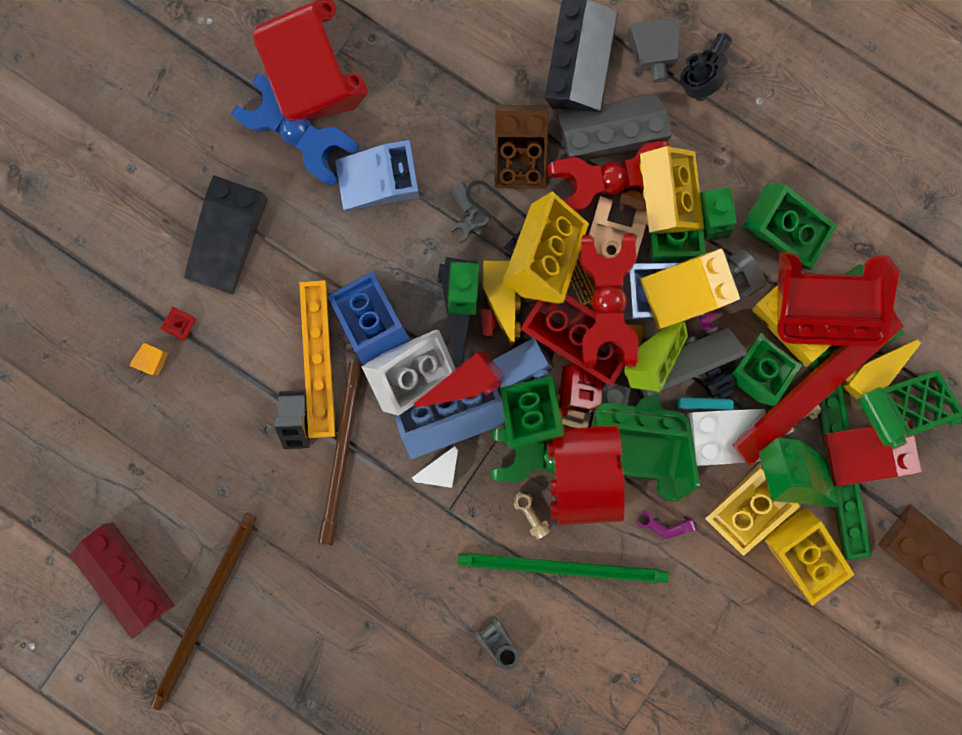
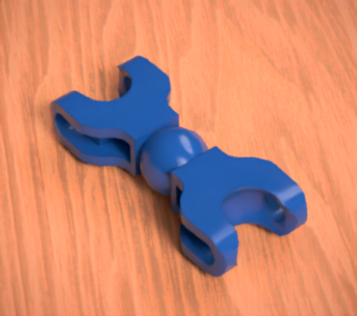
[231,73,360,186]

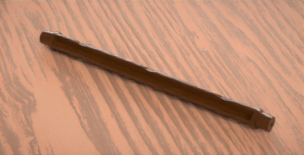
[150,512,257,710]

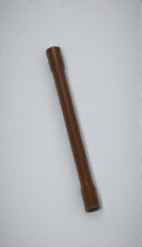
[318,362,363,546]

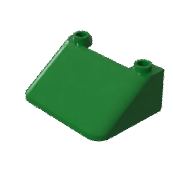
[592,403,700,502]

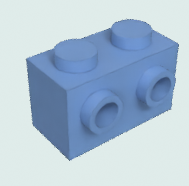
[492,338,555,388]

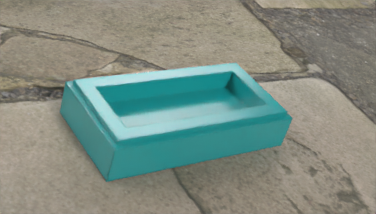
[676,397,733,411]

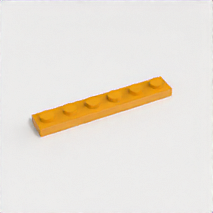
[299,280,336,438]

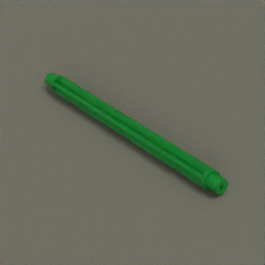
[457,552,669,584]

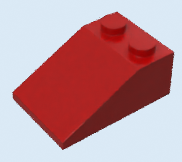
[413,351,504,408]
[824,420,921,486]

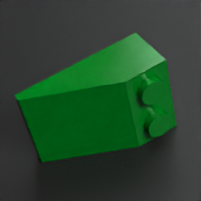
[741,183,837,270]
[500,375,564,448]
[759,438,839,507]

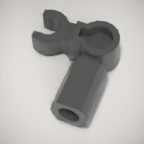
[450,182,489,244]

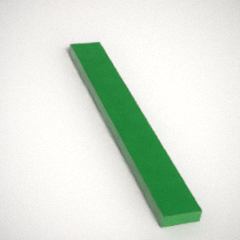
[810,350,872,561]

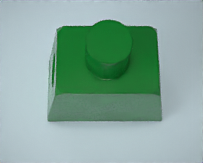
[700,187,737,241]
[448,262,479,315]

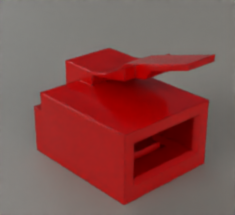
[558,364,603,417]

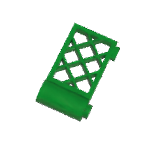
[857,370,962,450]

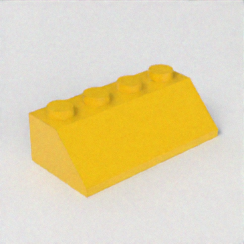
[503,191,589,304]

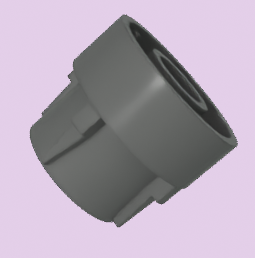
[726,249,766,303]

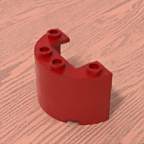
[547,425,625,526]

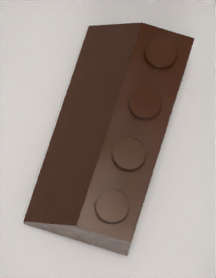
[877,504,962,612]

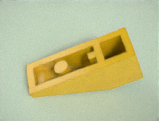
[842,340,921,400]

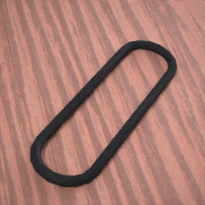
[466,180,527,241]

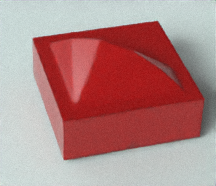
[160,306,197,341]
[481,309,497,338]

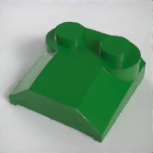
[649,229,706,264]
[731,333,802,406]

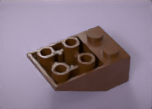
[495,105,548,188]

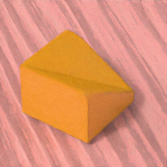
[130,343,168,377]

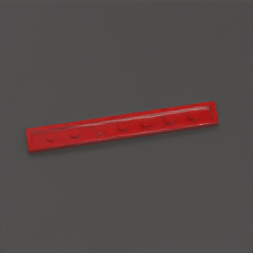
[732,310,904,466]

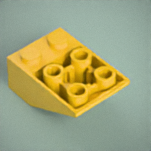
[483,261,520,346]

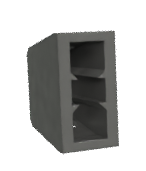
[627,18,679,83]

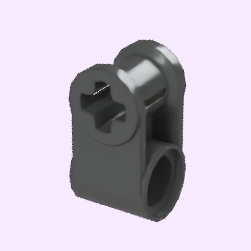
[474,616,519,670]

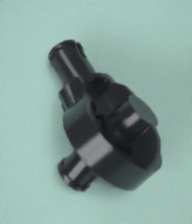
[680,33,732,101]

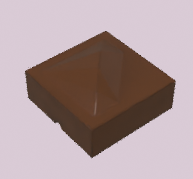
[619,189,646,211]

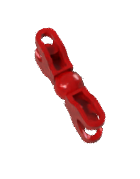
[547,141,670,213]
[581,233,638,368]

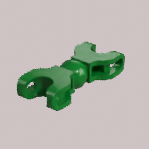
[490,429,555,482]

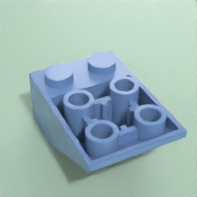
[335,140,420,211]

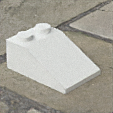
[362,330,456,416]
[687,409,766,466]

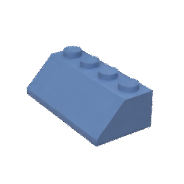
[394,389,505,459]

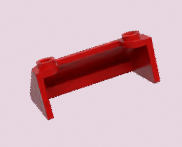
[253,0,369,121]
[777,252,900,347]

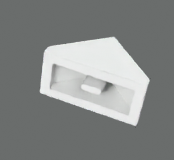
[412,446,458,488]

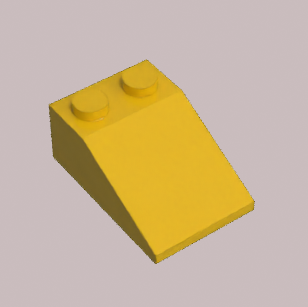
[640,249,740,329]
[705,462,801,556]
[764,507,855,606]

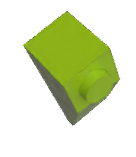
[625,320,688,392]

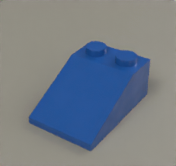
[328,272,410,365]

